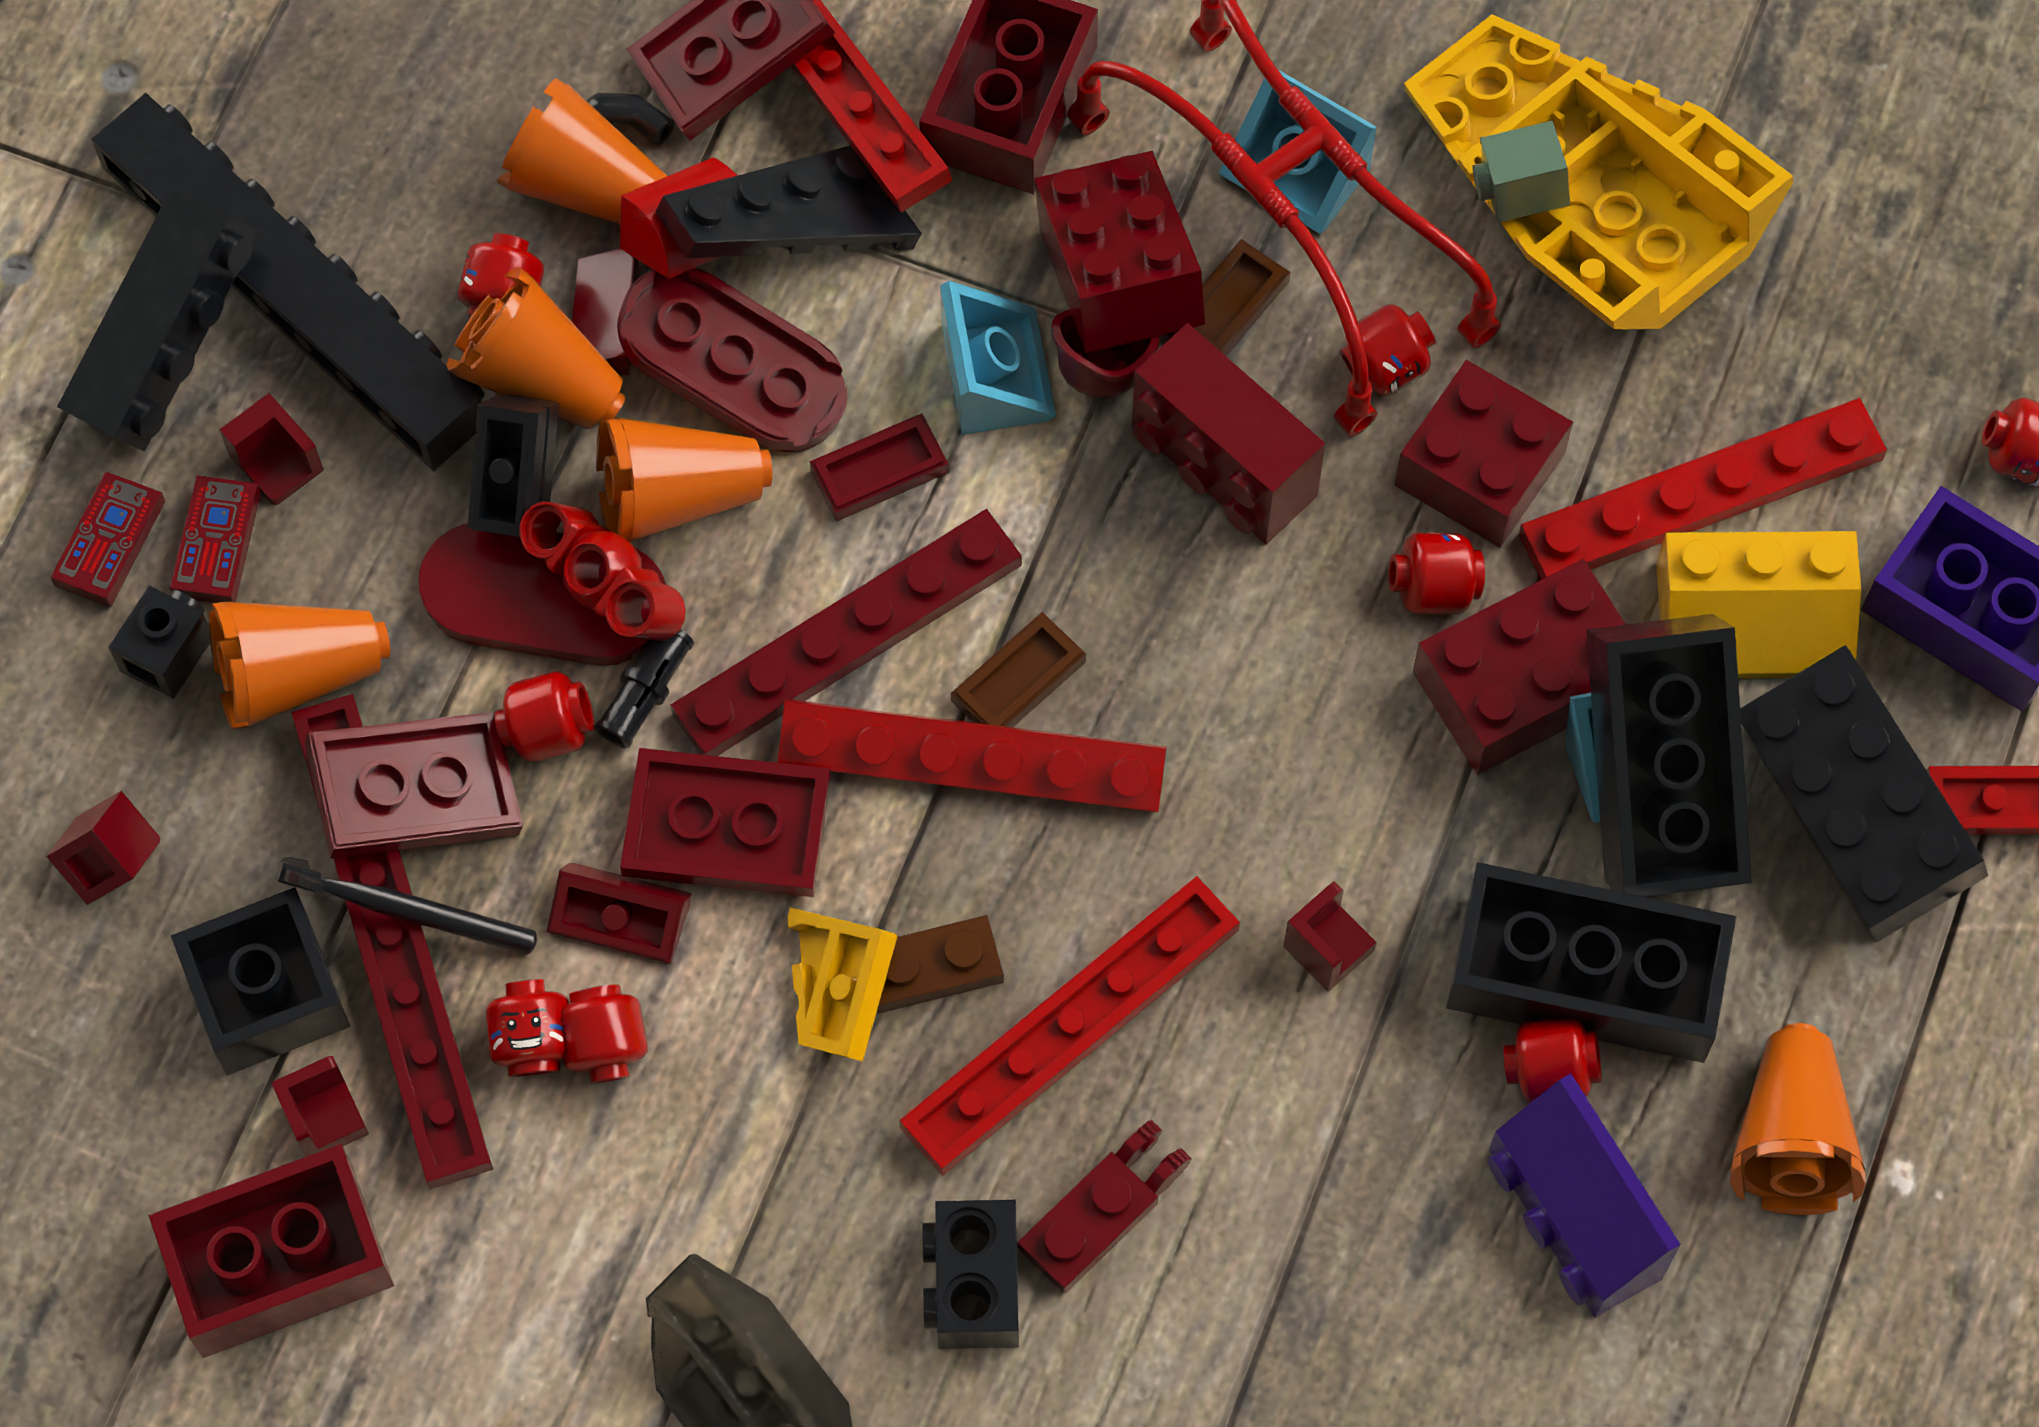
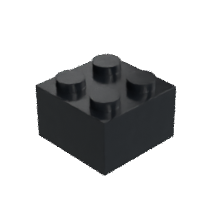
[171,887,351,1075]

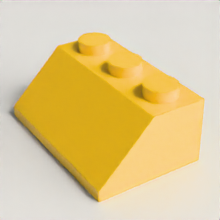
[1656,531,1861,679]

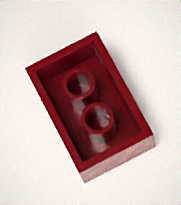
[919,0,1098,195]
[1034,151,1206,353]
[1132,323,1325,545]
[1413,558,1626,775]
[148,1144,395,1358]

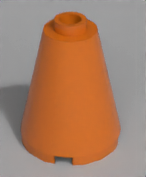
[497,78,667,225]
[446,267,626,429]
[596,417,773,542]
[209,601,390,729]
[1730,1023,1866,1216]

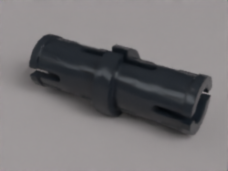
[594,629,694,749]

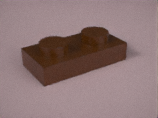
[877,915,1004,1014]

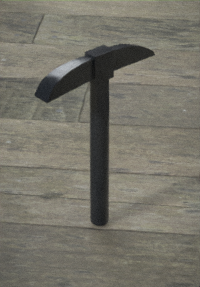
[275,857,537,955]

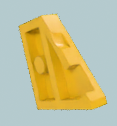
[787,907,898,1062]

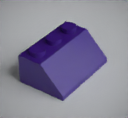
[1488,1074,1681,1318]

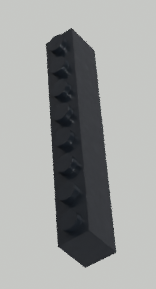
[91,93,485,472]

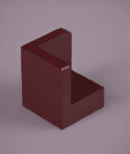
[219,393,324,505]
[46,790,160,905]
[1283,881,1377,992]
[271,1056,369,1157]

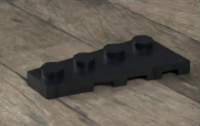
[655,145,922,258]

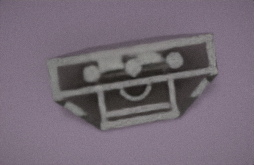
[646,1254,852,1427]

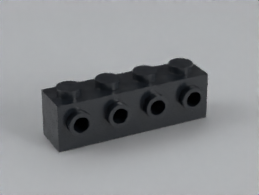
[57,186,260,452]

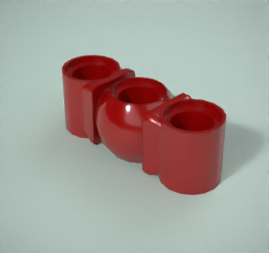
[519,501,686,641]

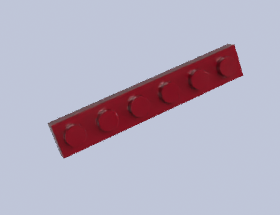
[670,508,1022,756]

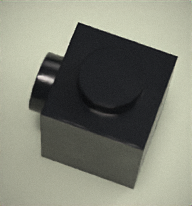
[108,585,210,699]

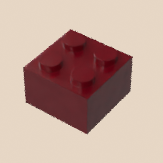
[1394,359,1573,548]

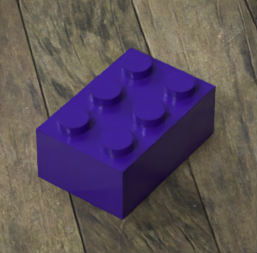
[1861,486,2039,712]

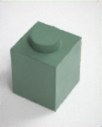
[1472,120,1570,223]

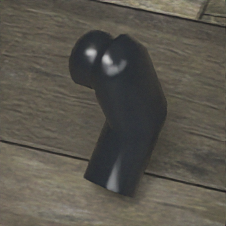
[587,92,675,145]

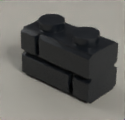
[467,394,559,537]

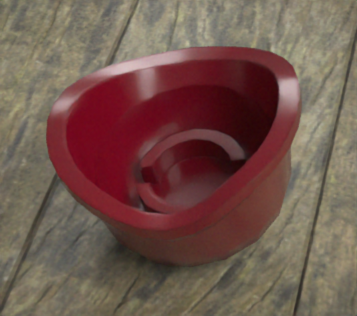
[1051,310,1160,398]

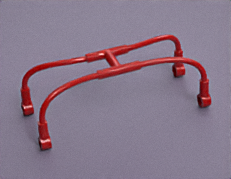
[1067,0,1501,437]

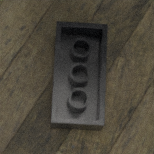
[1586,614,1752,897]
[1740,645,1989,942]
[1446,862,1737,1063]

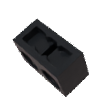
[922,1199,1019,1349]

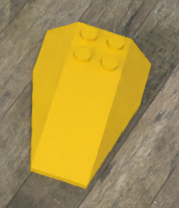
[1404,14,1793,329]

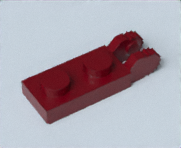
[1017,1120,1192,1294]

